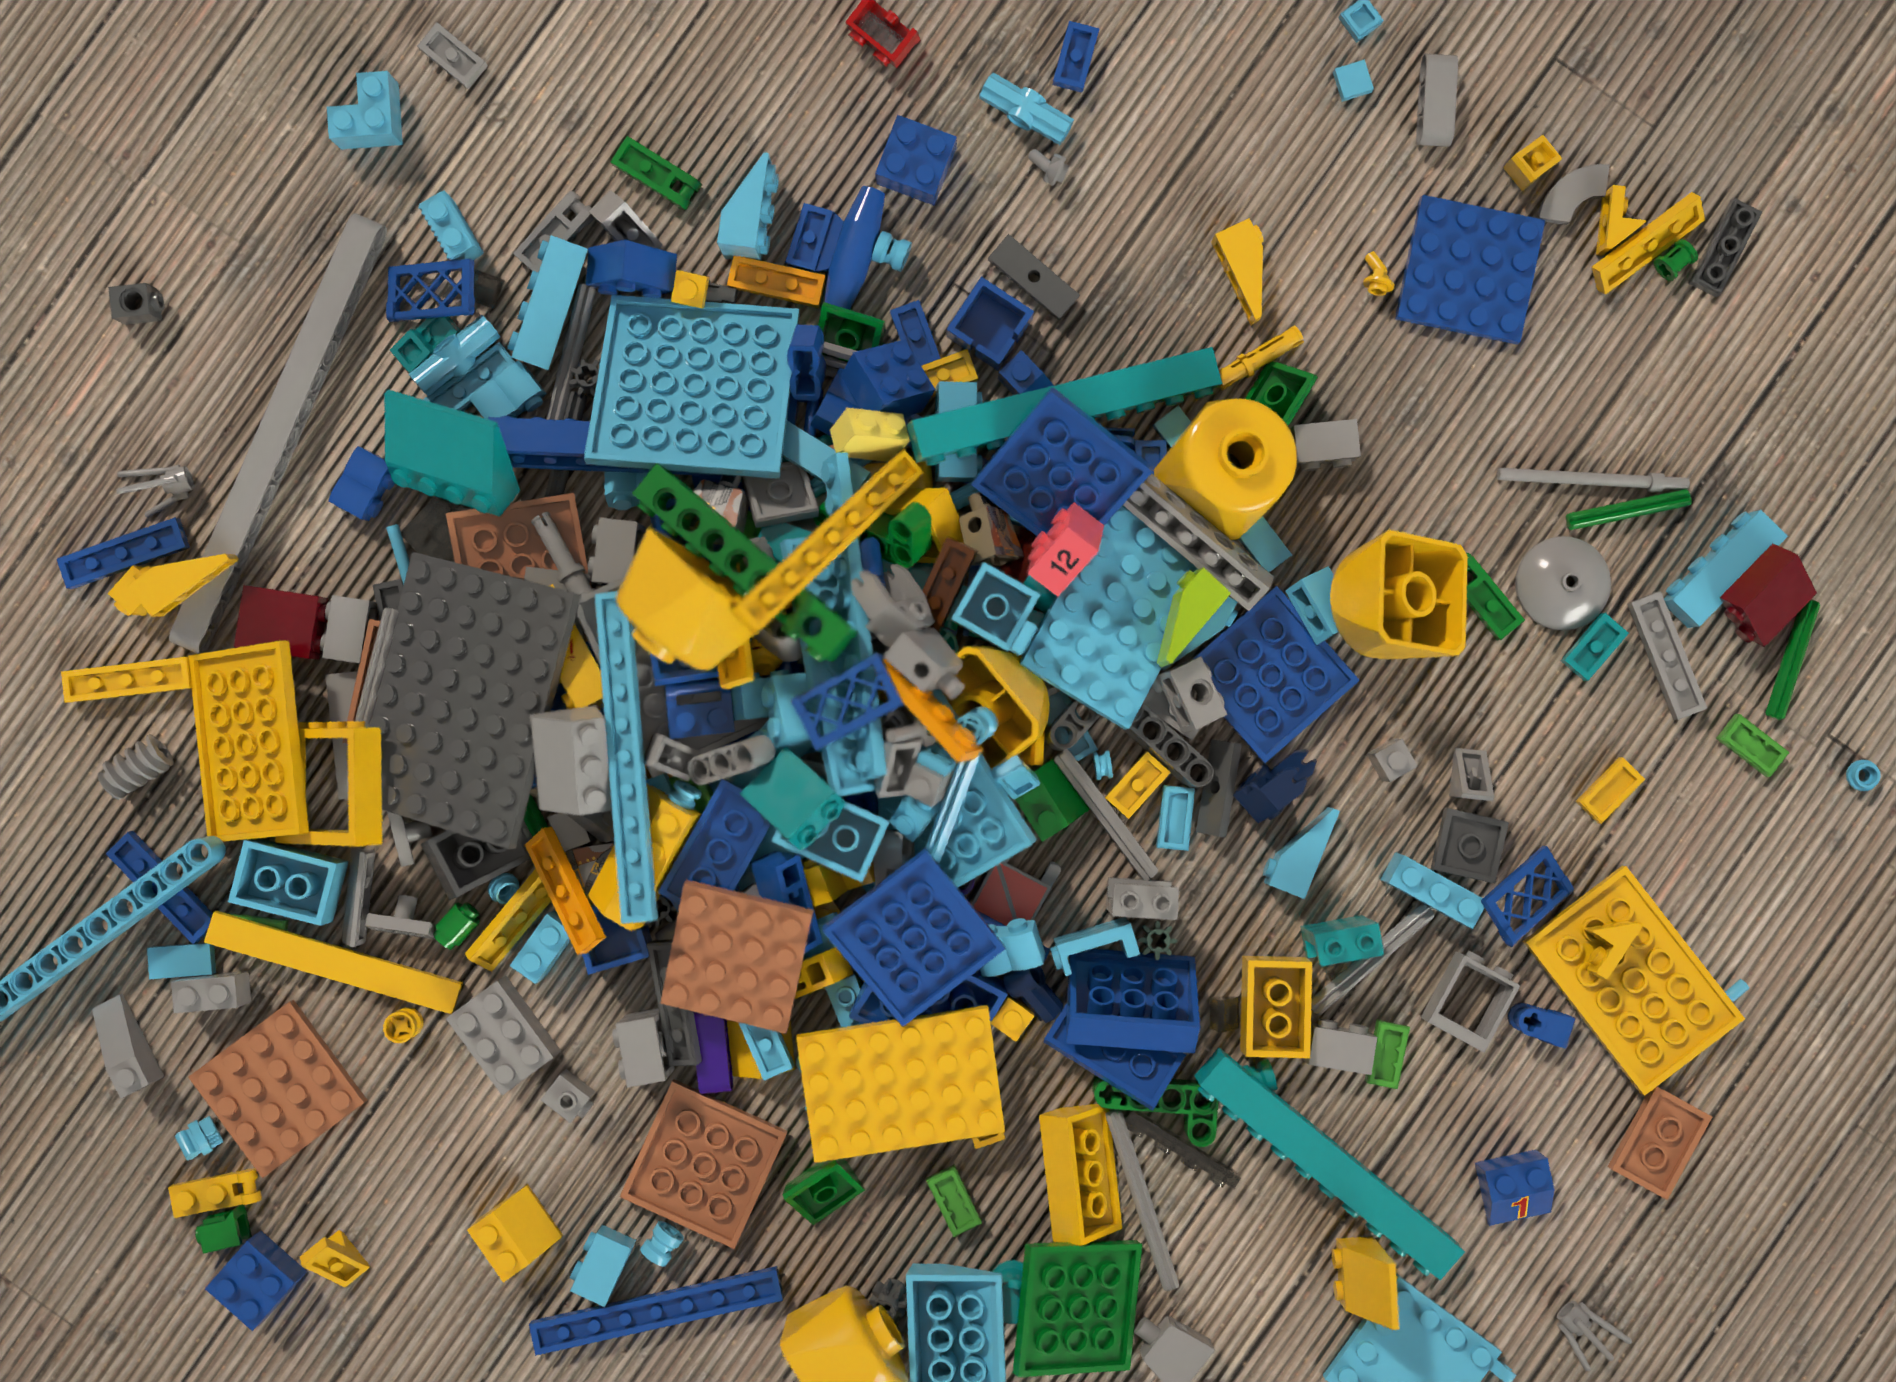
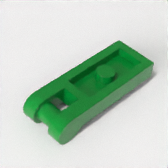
[611,136,703,211]
[1466,553,1525,641]

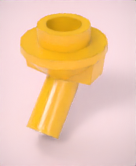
[1363,251,1395,296]

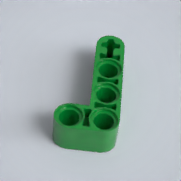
[813,501,932,569]
[1092,1077,1218,1147]

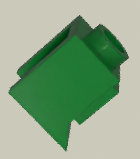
[195,1204,252,1254]

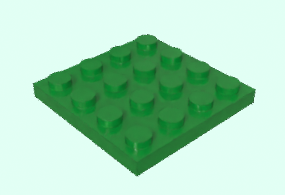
[1013,1240,1142,1378]

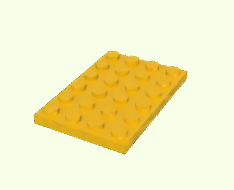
[188,641,309,842]
[1523,866,1745,1096]
[796,1005,1005,1163]

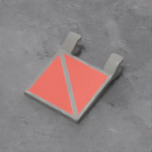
[971,857,1061,926]

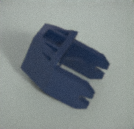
[1233,749,1317,823]

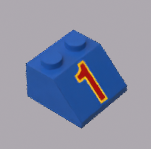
[1475,1149,1554,1226]

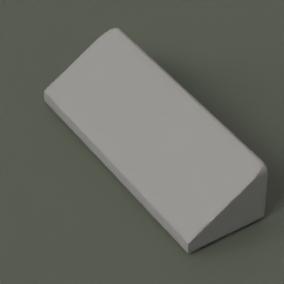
[342,848,375,947]

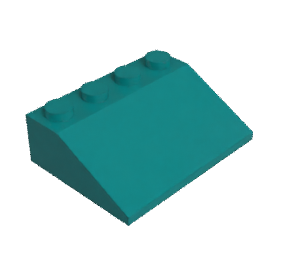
[384,389,521,517]

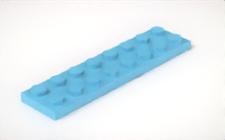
[780,537,886,797]

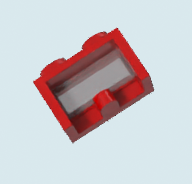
[845,0,921,69]

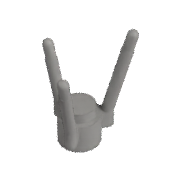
[116,464,194,518]
[1557,1301,1632,1371]

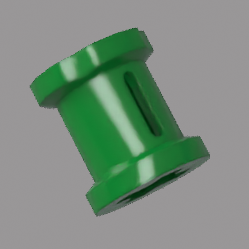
[1653,239,1698,281]

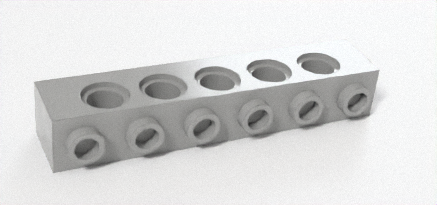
[1123,473,1274,611]

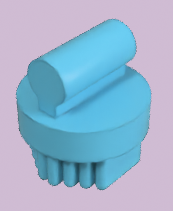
[175,1116,223,1160]

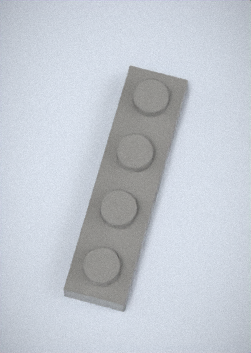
[1627,591,1708,720]

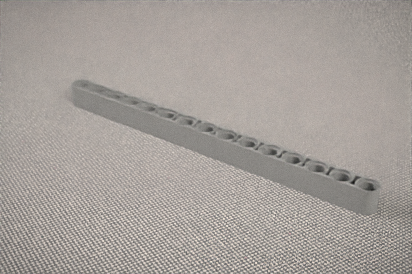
[169,213,387,654]

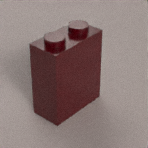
[1720,543,1817,647]
[234,585,329,660]

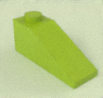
[1157,567,1231,667]

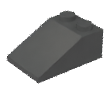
[420,820,532,900]

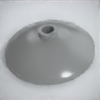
[1515,536,1611,630]

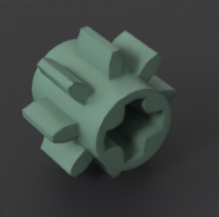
[1137,921,1177,960]

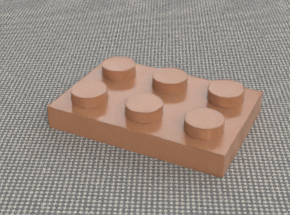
[1607,1086,1712,1200]

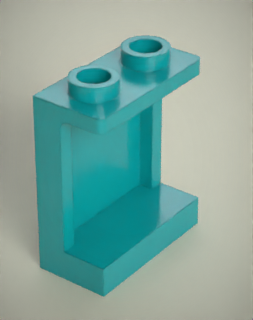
[740,746,846,851]
[1300,915,1384,966]

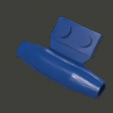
[785,186,885,310]

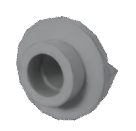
[1028,149,1069,187]

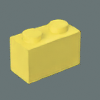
[830,408,910,462]

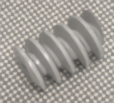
[98,734,174,800]

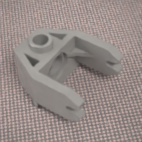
[851,564,934,649]

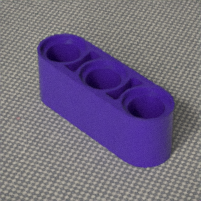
[693,1012,733,1094]

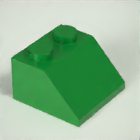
[1015,757,1090,842]

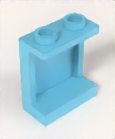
[1050,917,1140,976]

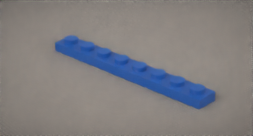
[529,1266,784,1356]

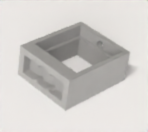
[1421,950,1521,1053]

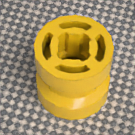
[383,1007,423,1043]

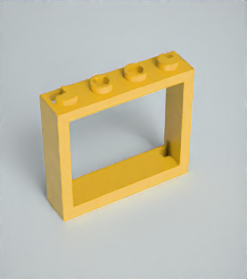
[275,721,382,846]

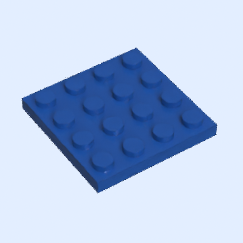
[1395,195,1545,345]
[971,387,1154,536]
[1191,586,1360,763]
[822,848,1006,1027]

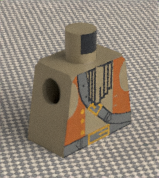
[959,492,1024,568]

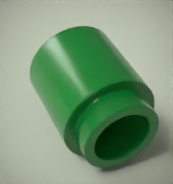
[433,902,480,950]

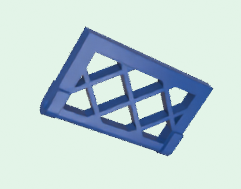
[386,259,475,322]
[791,652,905,751]
[1480,846,1574,947]

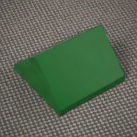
[818,302,886,362]
[1245,361,1318,426]
[782,1158,865,1225]

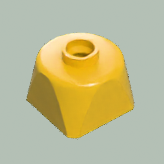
[1154,399,1297,540]
[616,527,753,671]
[1330,530,1467,659]
[940,646,1050,769]
[779,1286,908,1382]

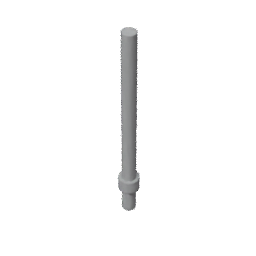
[1497,468,1690,492]

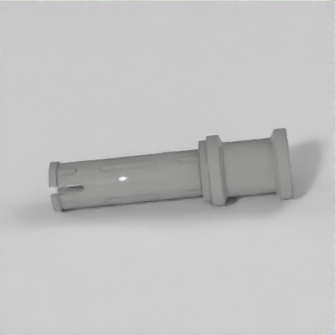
[531,512,596,596]

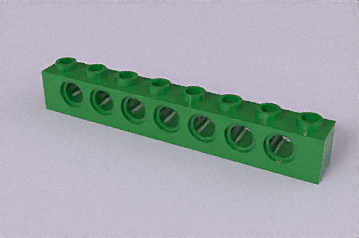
[632,463,858,662]

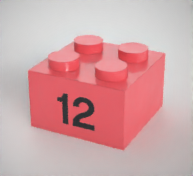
[1027,502,1104,596]

